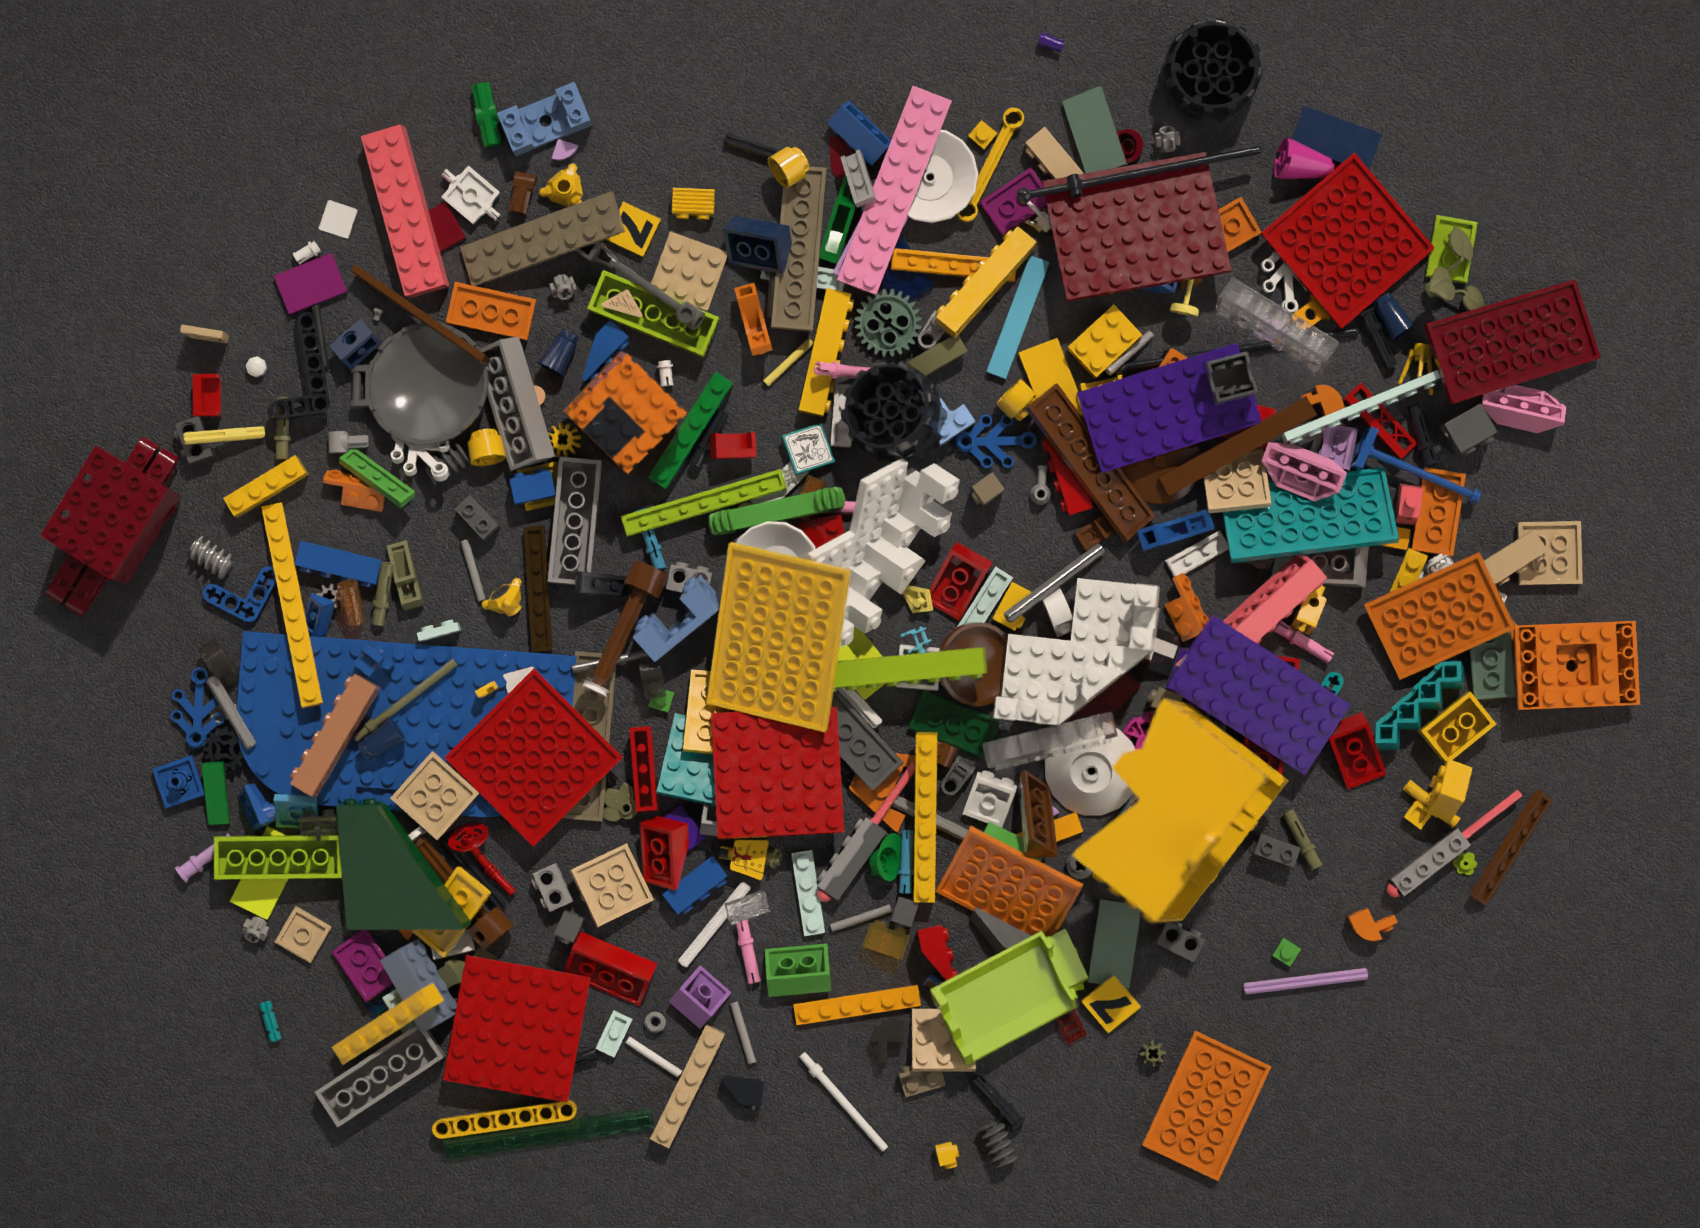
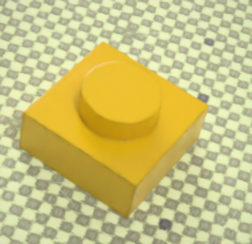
[968,120,997,150]
[1403,800,1431,830]

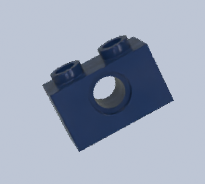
[329,319,382,370]

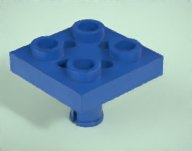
[152,755,205,808]

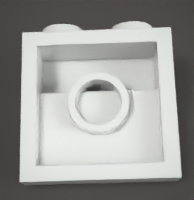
[963,771,1017,828]

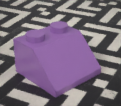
[668,965,732,1029]

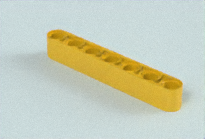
[432,1100,577,1139]

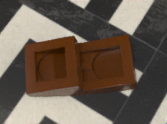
[1073,515,1116,552]

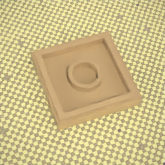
[180,325,229,344]
[275,906,332,963]

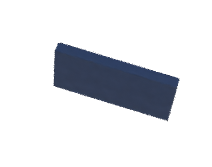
[1292,106,1382,170]

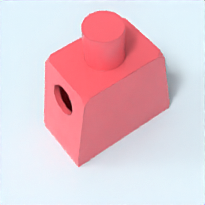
[1394,483,1423,525]

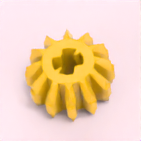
[548,422,581,457]

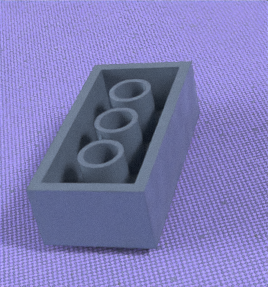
[380,939,457,1033]

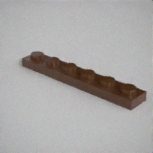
[1470,789,1552,906]

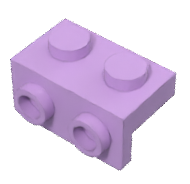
[1319,426,1358,470]

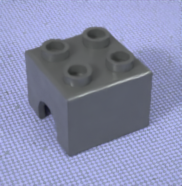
[1204,352,1258,405]
[1439,404,1497,457]

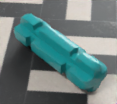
[259,1001,281,1042]

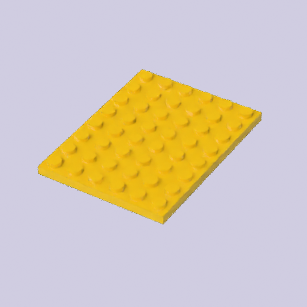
[707,542,851,732]

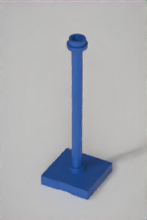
[1350,427,1481,504]

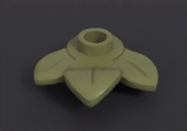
[603,782,638,822]

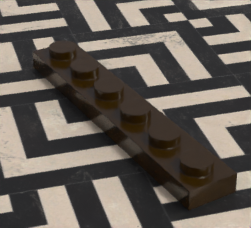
[524,526,553,652]

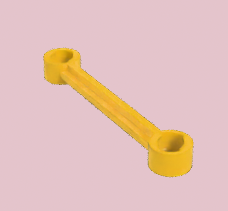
[957,108,1024,222]

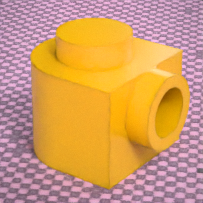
[935,1142,959,1169]

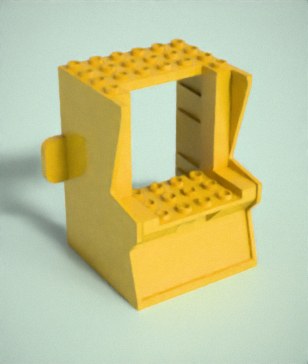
[1072,699,1289,922]

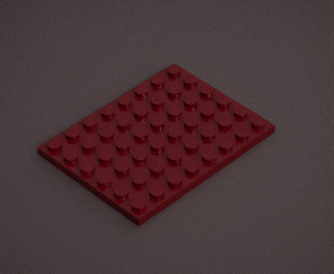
[1042,152,1231,302]

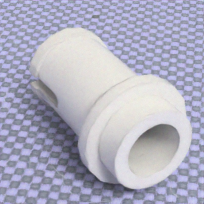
[293,241,321,265]
[657,360,674,387]

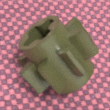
[1139,1040,1166,1066]

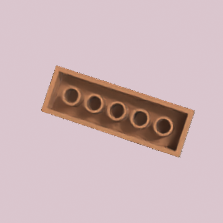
[290,674,381,797]

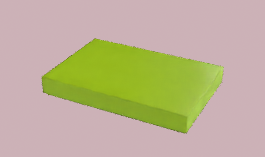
[1425,215,1477,284]

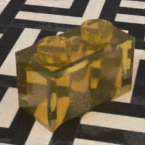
[862,920,910,960]

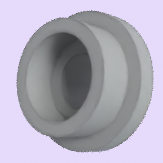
[645,1012,666,1033]

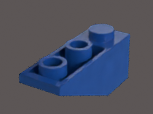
[582,319,630,383]

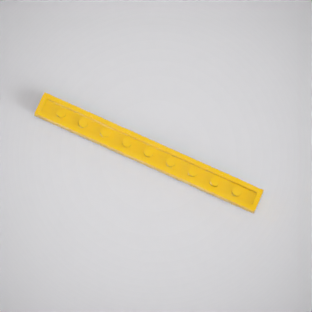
[261,502,323,708]

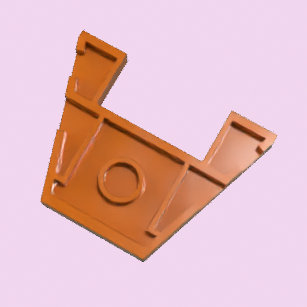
[849,753,916,832]

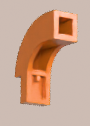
[734,283,772,356]

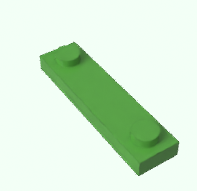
[339,448,415,508]

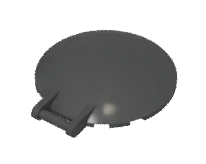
[350,323,489,445]

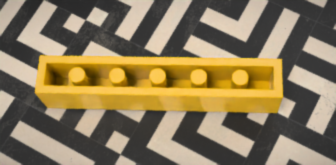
[935,226,1037,339]
[799,288,854,417]
[332,983,444,1065]

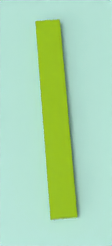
[621,469,787,537]

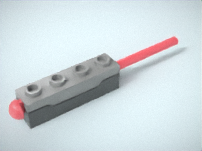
[817,762,916,902]
[1387,790,1522,897]

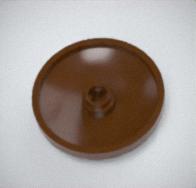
[1120,444,1200,504]
[939,622,1008,706]

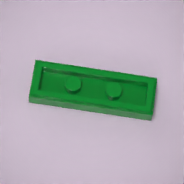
[202,762,230,825]

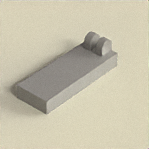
[841,149,877,208]

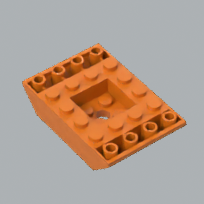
[1514,621,1640,710]

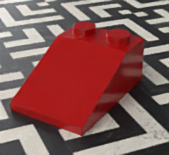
[793,514,845,549]
[929,542,993,621]
[1328,712,1387,789]
[640,816,689,890]

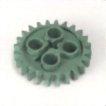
[855,289,922,357]

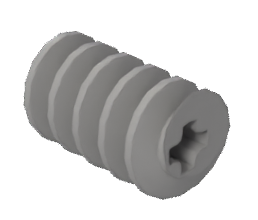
[186,536,234,579]

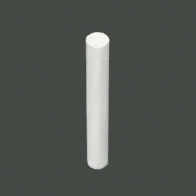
[625,1037,682,1078]

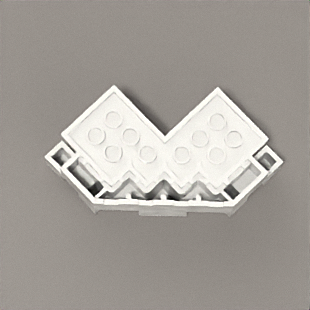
[807,458,959,648]
[994,578,1160,725]

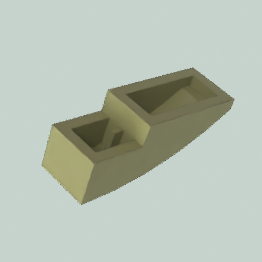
[907,335,968,384]
[387,540,424,611]

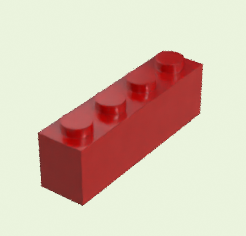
[1041,435,1093,516]
[630,726,659,812]

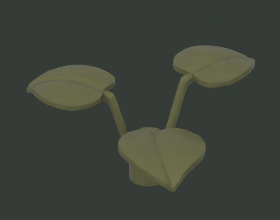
[1425,227,1485,311]

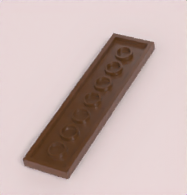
[1025,383,1156,542]

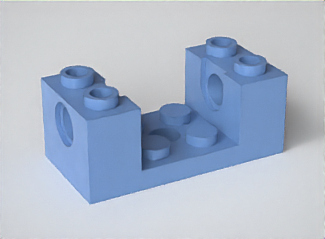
[497,82,592,157]
[633,575,721,662]

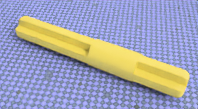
[183,426,265,444]

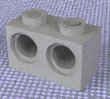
[666,562,713,593]
[531,863,574,912]

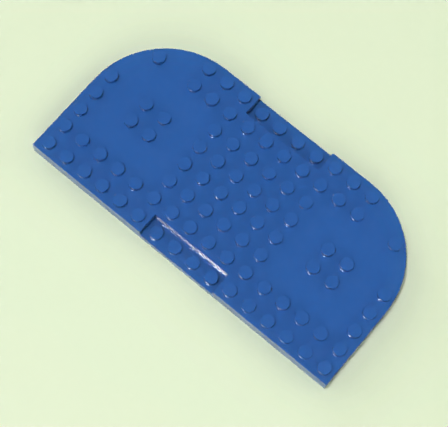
[237,631,577,817]

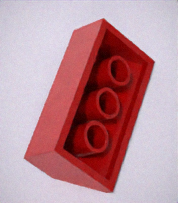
[564,931,658,1007]

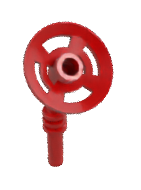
[448,823,516,896]

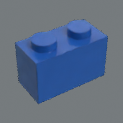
[510,468,556,505]

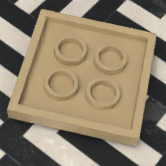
[651,232,728,312]
[1203,448,1271,513]
[1517,521,1583,585]
[390,751,480,840]
[570,843,654,927]
[912,1009,976,1071]

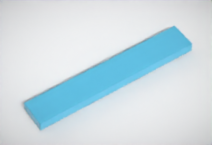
[986,255,1050,379]

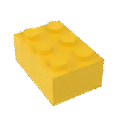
[1067,305,1142,379]
[1418,691,1496,764]

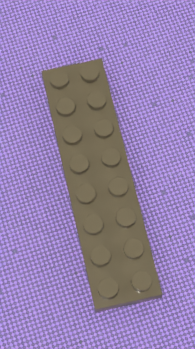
[771,166,827,332]
[460,191,625,286]
[563,651,616,821]

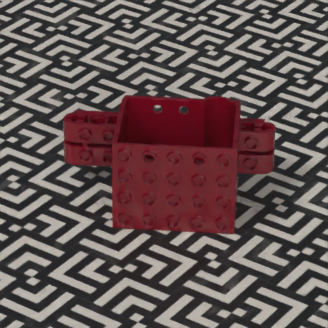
[40,436,181,617]

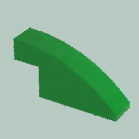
[819,174,857,264]

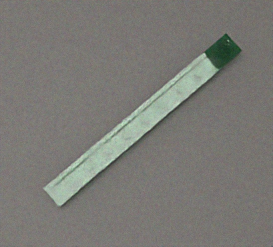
[443,1108,655,1159]

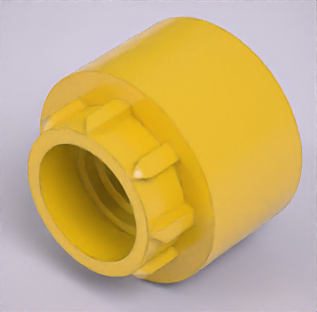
[768,147,809,188]
[996,379,1036,421]
[467,429,506,466]

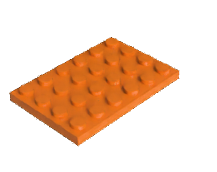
[1364,552,1515,680]
[935,826,1083,937]
[1142,1030,1271,1181]

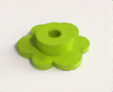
[1453,852,1477,875]

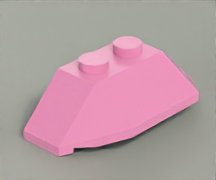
[1482,385,1566,433]
[1262,442,1347,501]

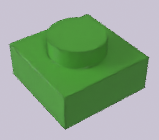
[648,687,674,713]
[1272,938,1301,967]

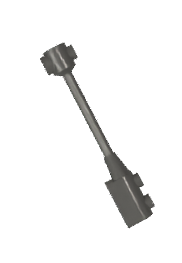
[575,241,705,330]

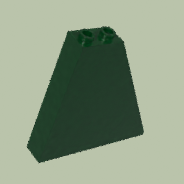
[336,798,471,930]

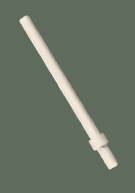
[799,1052,888,1152]

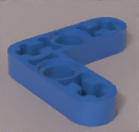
[203,566,277,622]

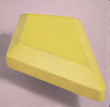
[903,585,933,613]

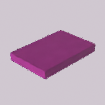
[979,167,1047,237]
[274,253,348,315]
[332,930,393,1003]

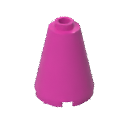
[1274,138,1334,179]

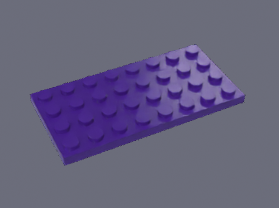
[1076,343,1262,473]
[1166,615,1351,775]

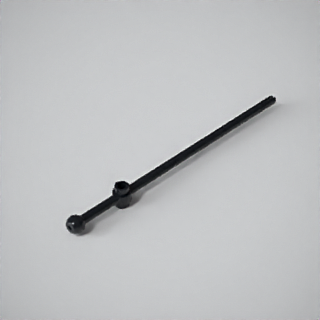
[1016,146,1262,204]
[1114,328,1360,376]

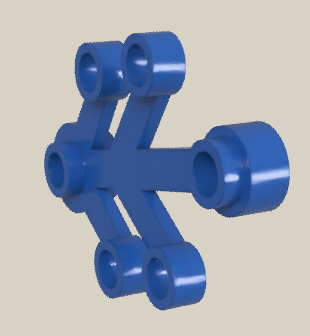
[955,414,1037,469]
[171,667,226,749]

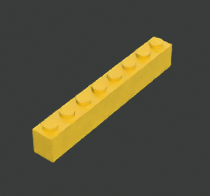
[914,732,937,903]

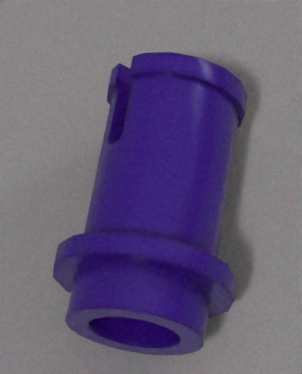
[1037,32,1065,53]

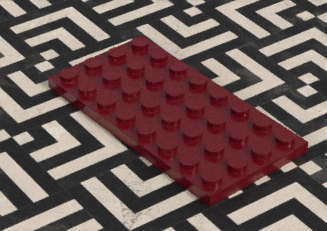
[1424,279,1601,405]

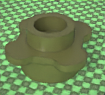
[765,848,782,869]

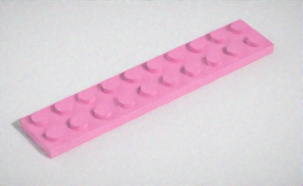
[837,86,952,295]

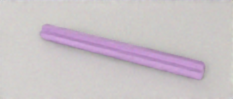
[1243,968,1368,994]

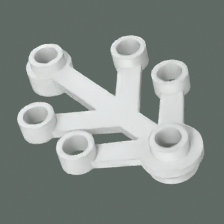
[1261,251,1308,316]
[391,435,450,481]

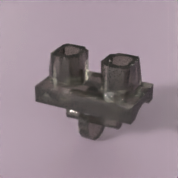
[299,809,339,842]

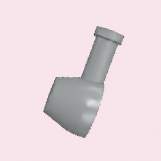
[1030,465,1051,505]

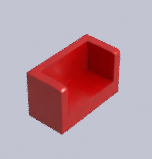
[193,374,222,418]
[709,432,757,460]

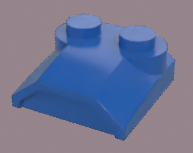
[237,784,276,833]

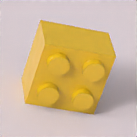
[1426,759,1472,822]

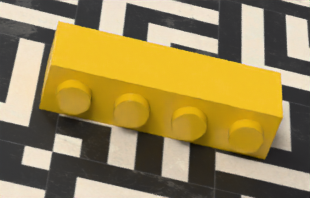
[223,455,309,518]

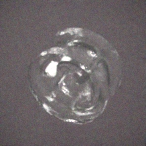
[782,466,797,487]

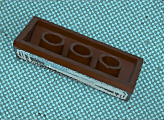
[1018,770,1058,858]

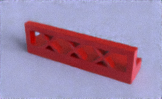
[1342,383,1418,460]

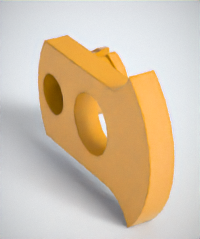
[1289,295,1330,333]

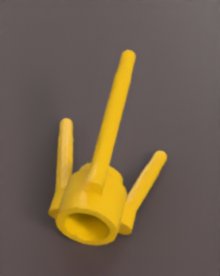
[1398,343,1433,395]

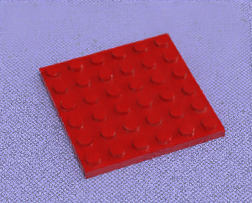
[1260,152,1435,329]
[444,668,623,847]
[711,707,844,839]
[443,955,591,1102]

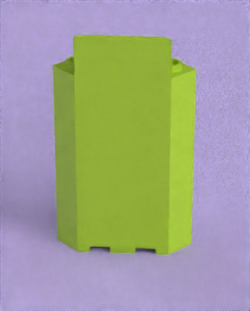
[931,929,1088,1066]

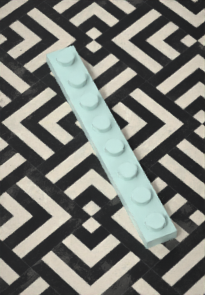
[1281,370,1441,444]

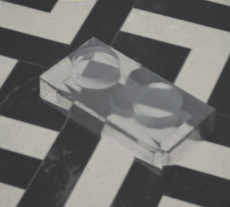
[725,890,770,925]

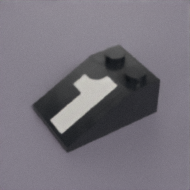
[1136,628,1182,677]

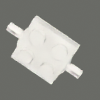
[441,166,501,225]

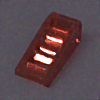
[1056,1009,1087,1044]

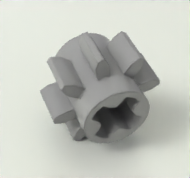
[1155,126,1180,152]
[550,274,577,300]
[316,584,343,608]
[242,917,269,943]

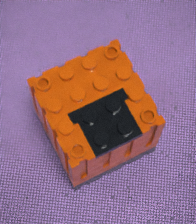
[562,351,687,474]

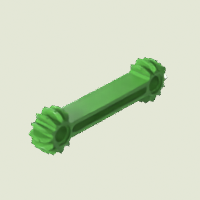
[708,487,846,535]

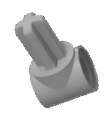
[328,431,369,454]

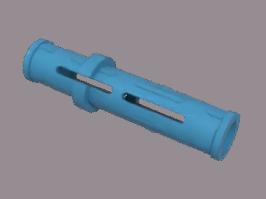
[635,508,667,570]
[898,830,915,894]

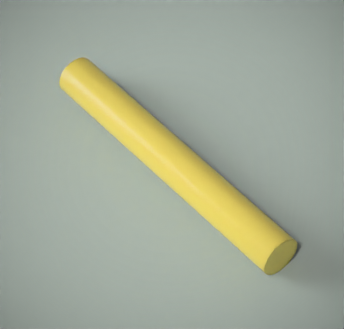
[763,338,814,386]

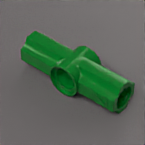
[472,82,502,147]

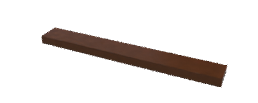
[351,264,490,366]
[1159,396,1317,496]

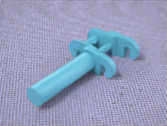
[900,626,931,654]

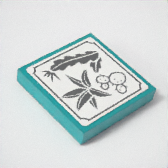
[781,423,835,476]

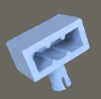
[937,398,975,447]

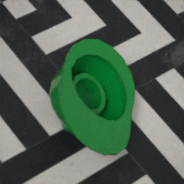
[869,833,902,881]

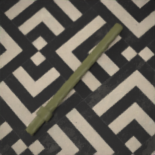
[353,659,458,742]

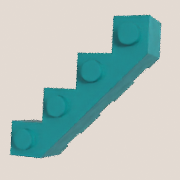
[1375,661,1464,750]

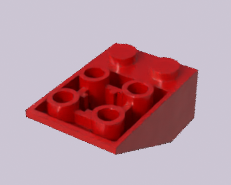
[917,924,957,981]

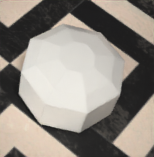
[246,356,267,378]

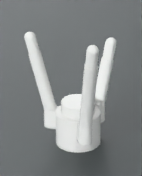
[1025,201,1051,233]

